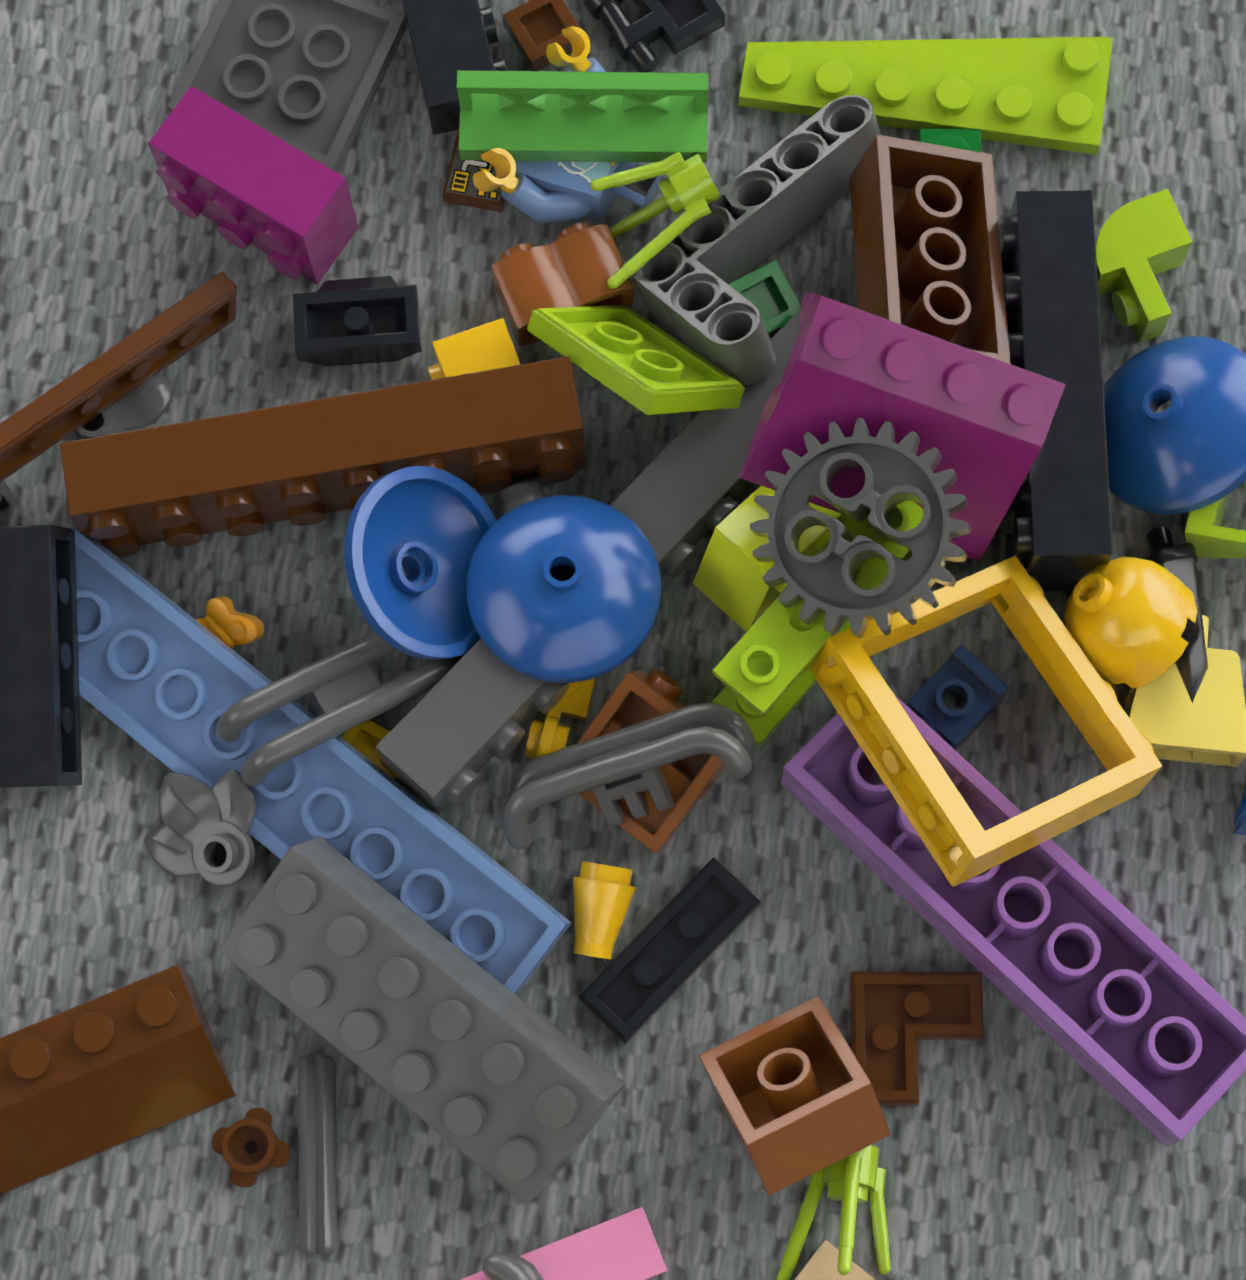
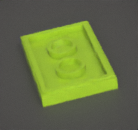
[527,305,745,415]

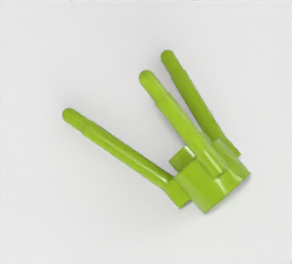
[590,151,721,289]
[776,1145,891,1280]

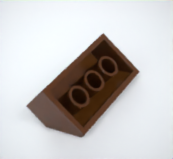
[0,964,236,1195]

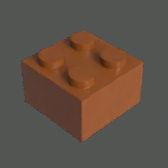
[699,996,891,1196]

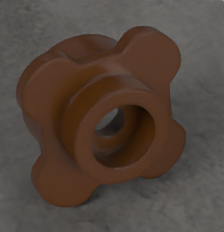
[212,1108,291,1188]

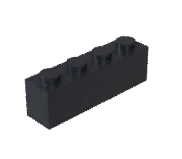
[402,0,507,135]
[0,524,82,788]

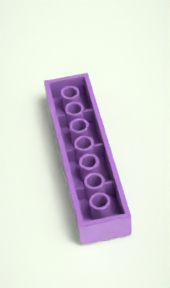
[780,693,1246,1147]

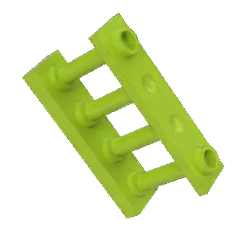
[711,501,924,749]

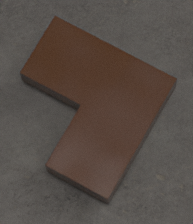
[849,972,984,1106]

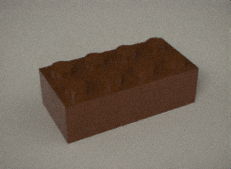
[850,135,1011,364]

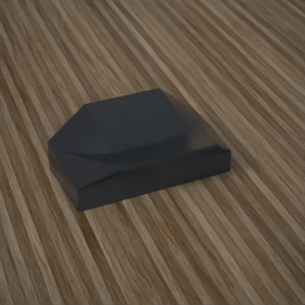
[293,276,422,366]

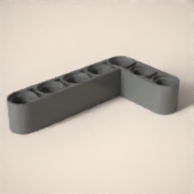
[633,95,882,385]

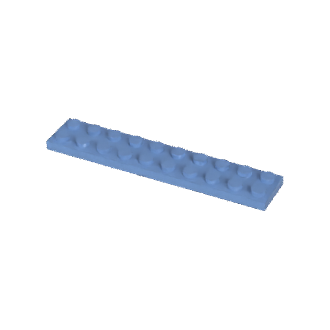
[72,527,572,996]

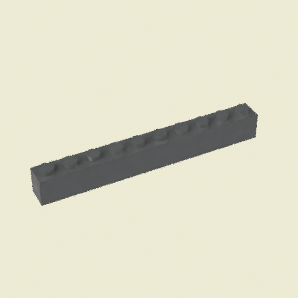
[376,309,801,814]

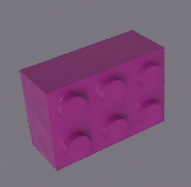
[148,85,359,285]

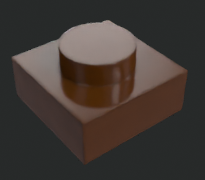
[503,0,580,71]

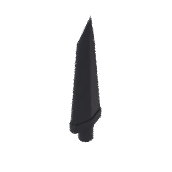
[1145,527,1208,703]

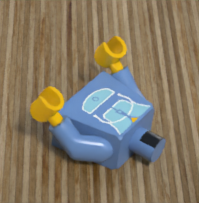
[473,26,661,224]

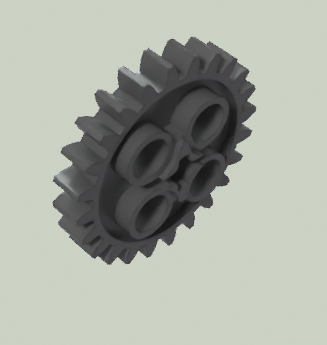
[750,418,971,638]

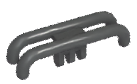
[216,632,462,787]
[502,702,755,850]

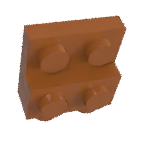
[577,668,726,854]

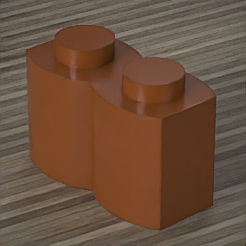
[491,223,634,346]

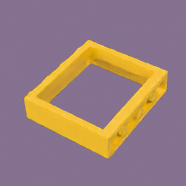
[810,555,1162,887]

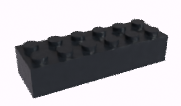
[999,190,1113,591]

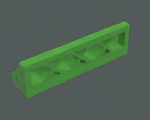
[457,70,708,163]

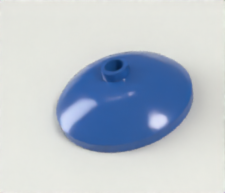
[1103,336,1246,515]
[344,466,497,660]
[466,495,661,683]

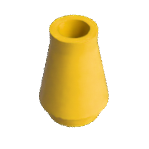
[572,861,637,959]

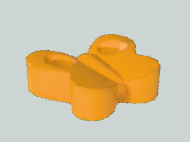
[195,596,265,651]

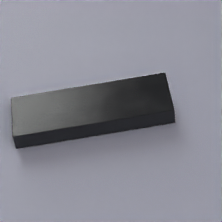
[578,857,761,1045]

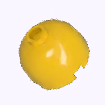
[1063,557,1197,689]

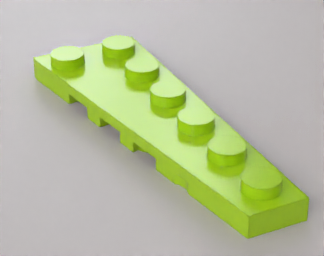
[738,37,1113,155]

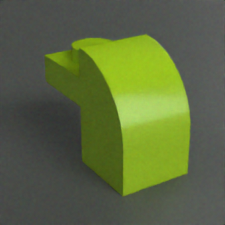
[1095,188,1193,343]

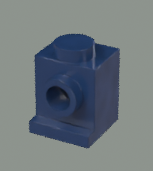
[907,644,1009,751]

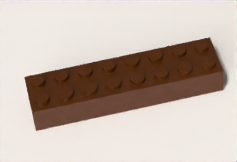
[60,356,586,558]

